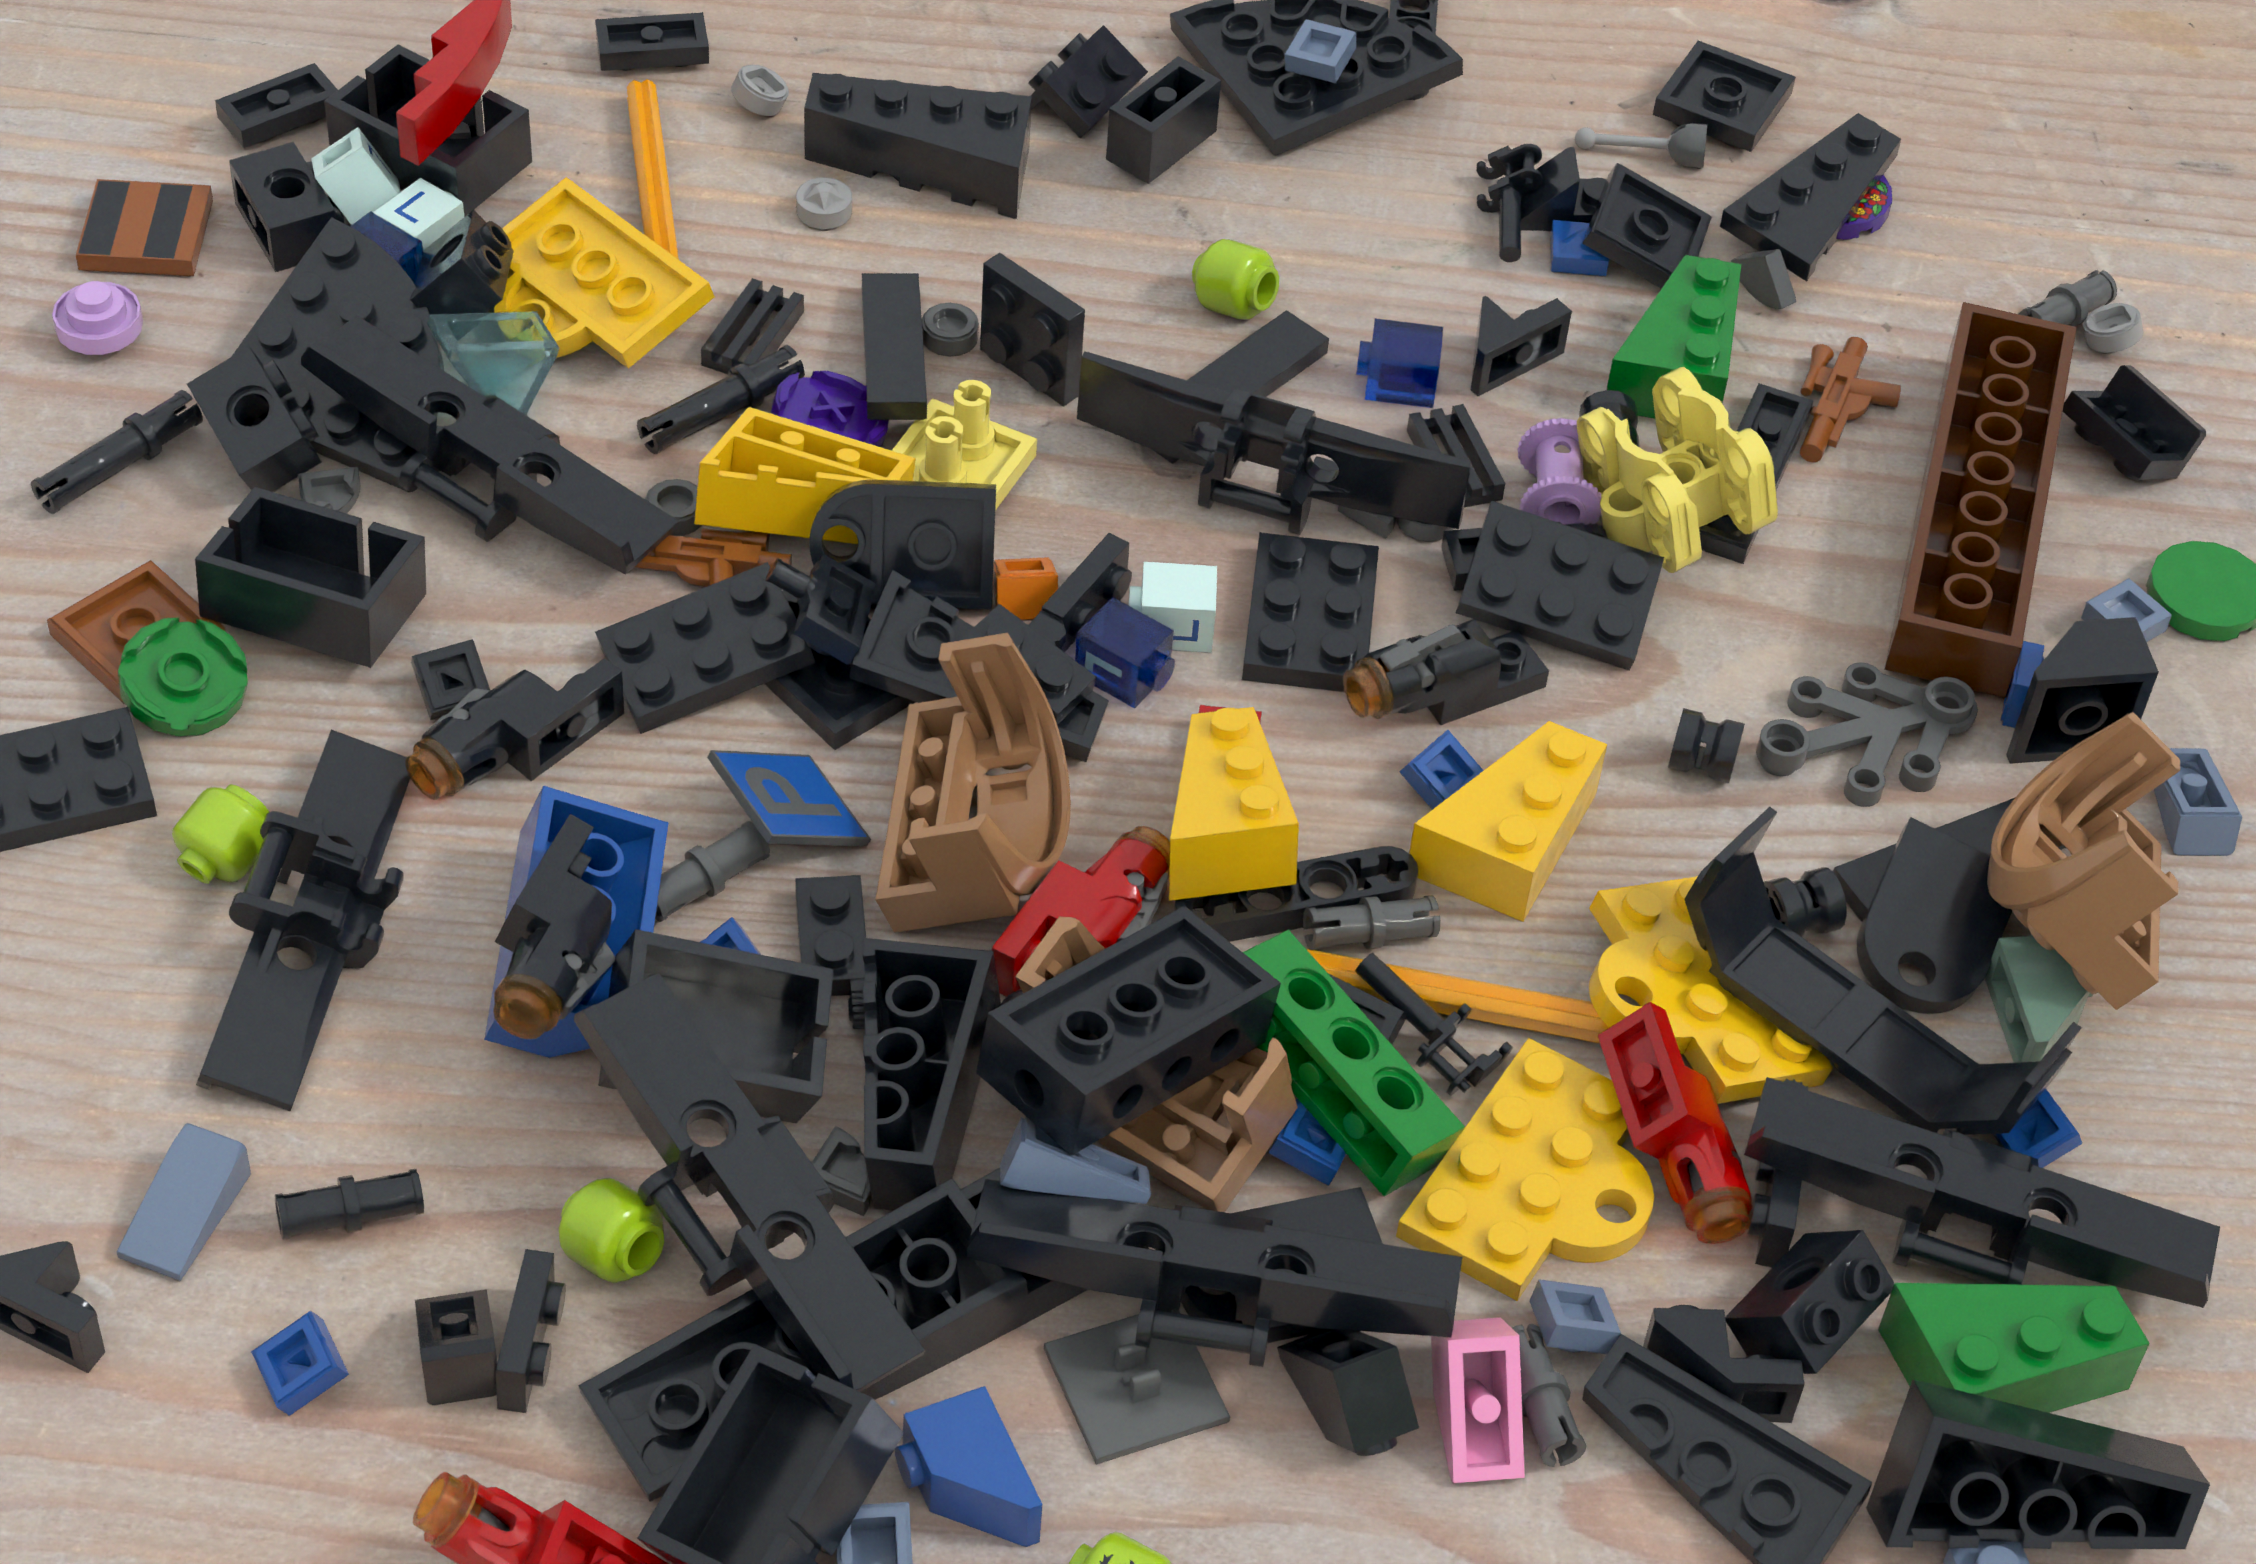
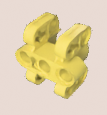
[1577,367,1778,573]

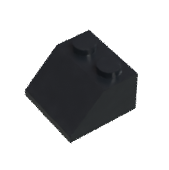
[2006,617,2159,764]

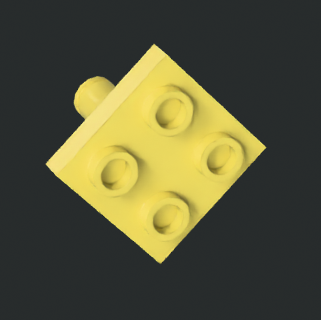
[892,380,1037,509]

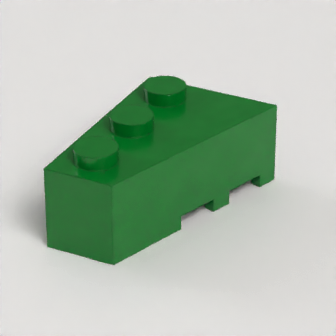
[1606,255,1742,419]
[1878,1283,2150,1413]

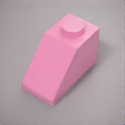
[1431,1317,1525,1483]

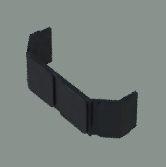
[1684,806,2082,1135]

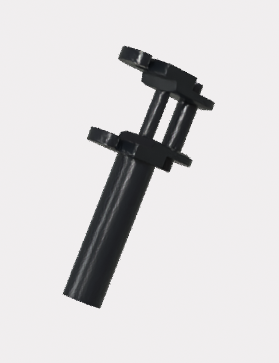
[1476,144,1542,262]
[1355,953,1513,1096]

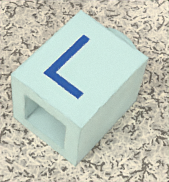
[311,127,401,230]
[373,178,464,278]
[1127,562,1217,653]

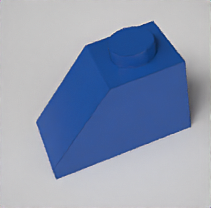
[895,1386,1043,1547]

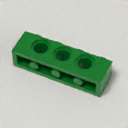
[1243,929,1465,1197]

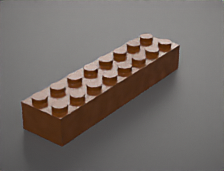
[1884,302,2077,698]

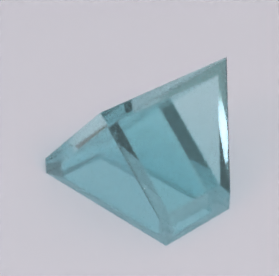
[427,311,559,415]

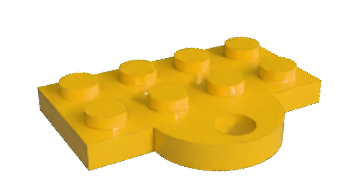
[494,177,715,369]
[1589,876,1833,1104]
[1396,1037,1654,1301]

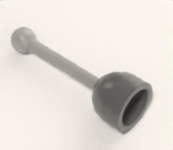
[1575,123,1707,168]

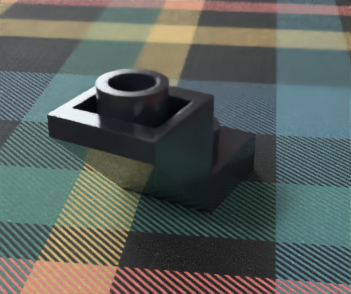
[1643,1305,1805,1423]

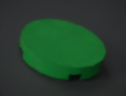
[2146,541,2256,641]
[118,617,248,737]

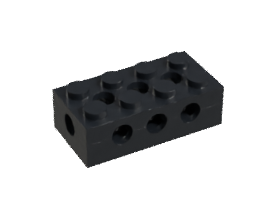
[976,906,1281,1155]

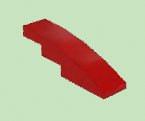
[396,0,512,166]

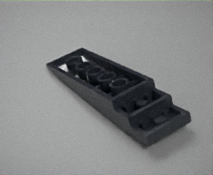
[578,1168,1149,1502]

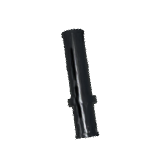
[637,345,805,454]
[31,390,203,514]

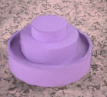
[52,281,143,355]

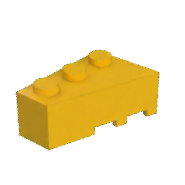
[694,407,916,544]
[1169,707,1299,901]
[1409,721,1607,922]

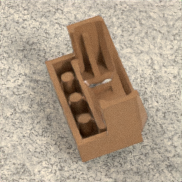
[875,633,1071,933]
[1987,712,2180,1010]
[1015,916,1298,1212]

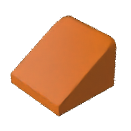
[993,557,1058,620]

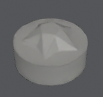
[731,65,789,116]
[796,177,852,230]
[2083,303,2144,353]

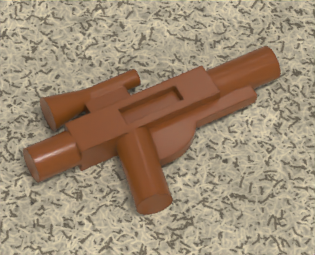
[1800,337,1901,462]
[635,528,792,587]

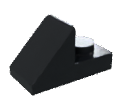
[1521,147,1606,231]
[1471,296,1572,396]
[0,1241,106,1373]
[415,1289,497,1405]

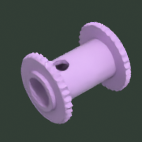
[1517,418,1601,525]

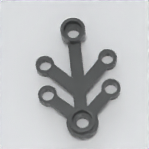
[1756,662,1978,807]

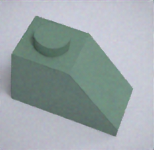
[1984,935,2093,1063]

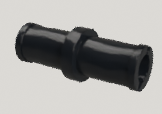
[275,1169,424,1240]

